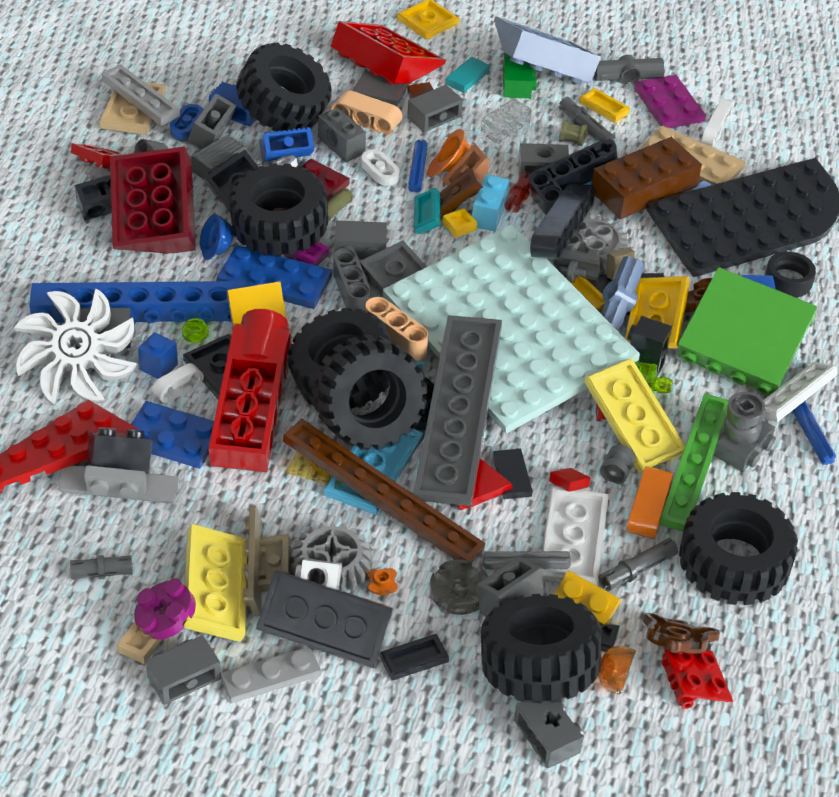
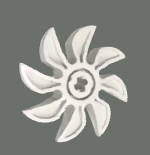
[14,289,137,405]

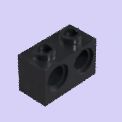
[74,175,112,221]

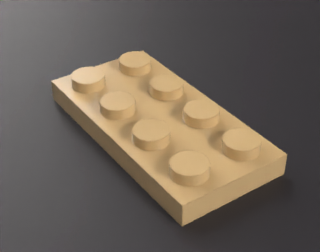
[639,126,746,185]

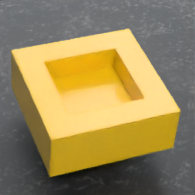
[443,208,477,238]

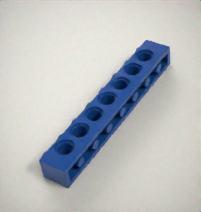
[29,281,246,323]

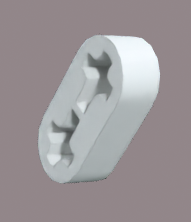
[152,363,204,403]

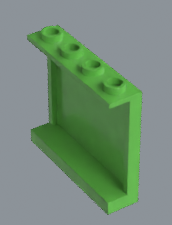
[678,267,818,395]

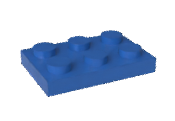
[131,401,214,469]

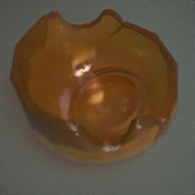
[598,646,636,695]

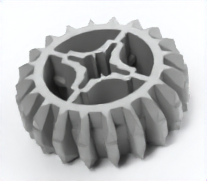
[291,522,372,592]

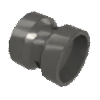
[600,445,636,484]

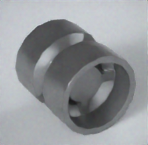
[724,392,765,445]

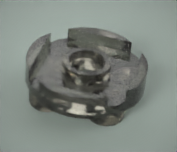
[429,559,489,615]

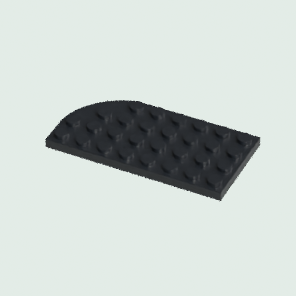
[646,158,839,277]

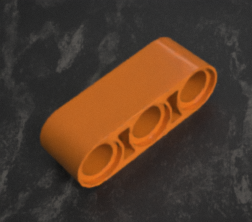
[626,466,674,539]

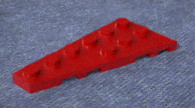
[0,400,139,493]

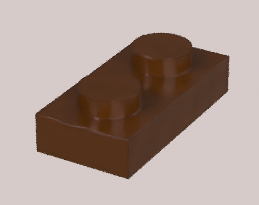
[440,168,483,216]

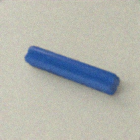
[408,139,428,193]
[792,401,836,465]

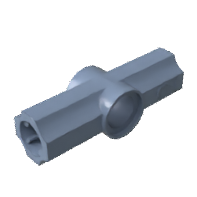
[600,256,645,332]

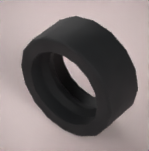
[765,251,816,298]

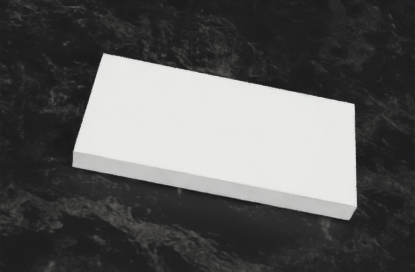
[542,486,609,586]

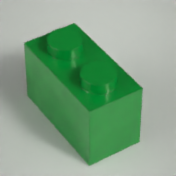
[502,53,537,99]

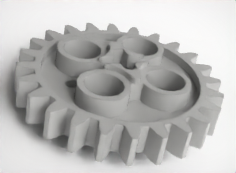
[568,215,628,270]

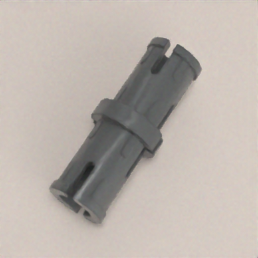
[70,555,133,580]

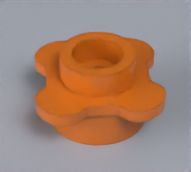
[367,568,398,596]

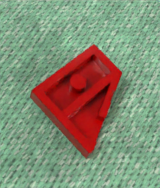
[70,143,119,169]

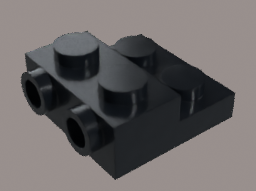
[204,150,259,212]

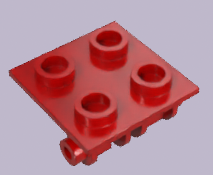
[661,647,733,709]

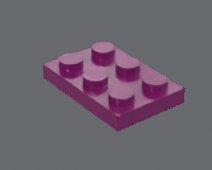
[634,75,706,128]

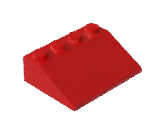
[330,21,446,85]

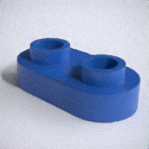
[170,104,204,140]

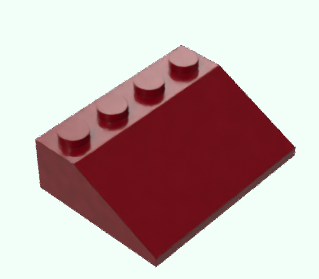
[110,146,196,254]

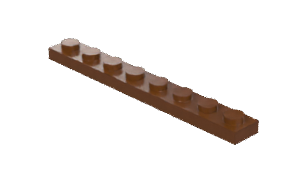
[283,418,486,568]

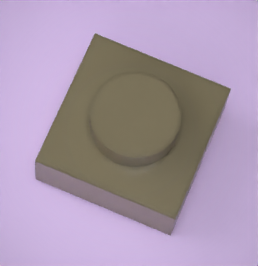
[606,247,635,280]

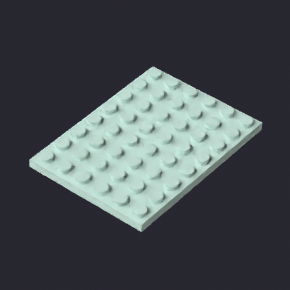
[383,224,640,433]

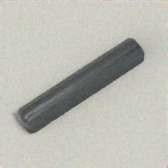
[483,551,571,569]

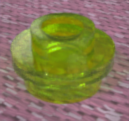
[182,318,209,343]

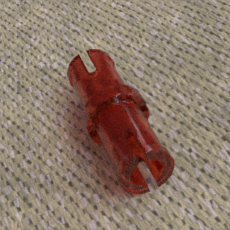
[505,171,531,213]

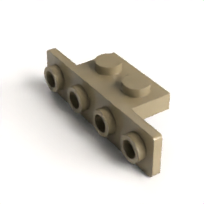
[243,505,291,616]

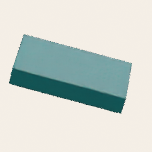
[445,56,490,93]
[414,187,440,234]

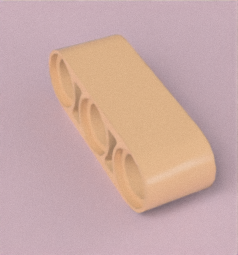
[331,90,403,135]
[365,297,428,361]

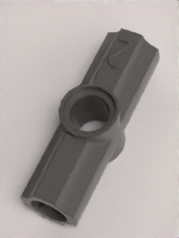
[594,54,665,84]

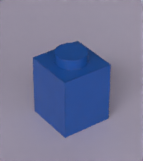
[138,332,178,379]

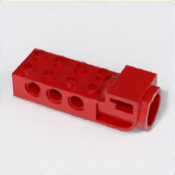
[209,309,292,472]

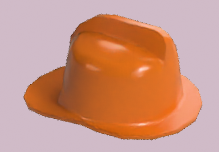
[426,129,471,177]

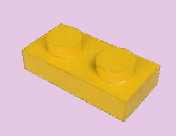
[554,570,622,625]

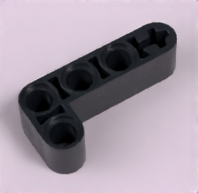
[529,140,618,215]

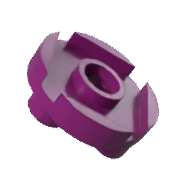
[134,578,196,640]

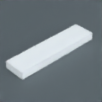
[763,362,837,422]

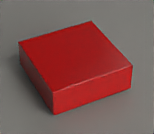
[549,468,591,492]

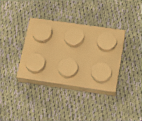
[100,82,166,135]

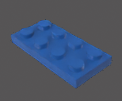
[216,245,332,309]

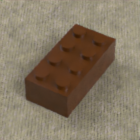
[591,137,702,220]

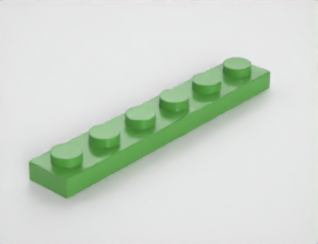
[659,393,729,532]

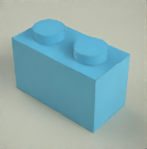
[472,174,510,232]

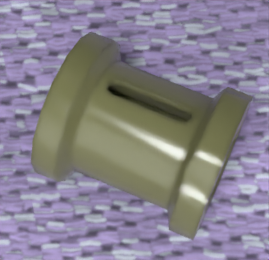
[559,120,588,146]

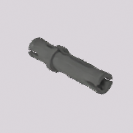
[558,97,616,142]
[598,538,678,592]

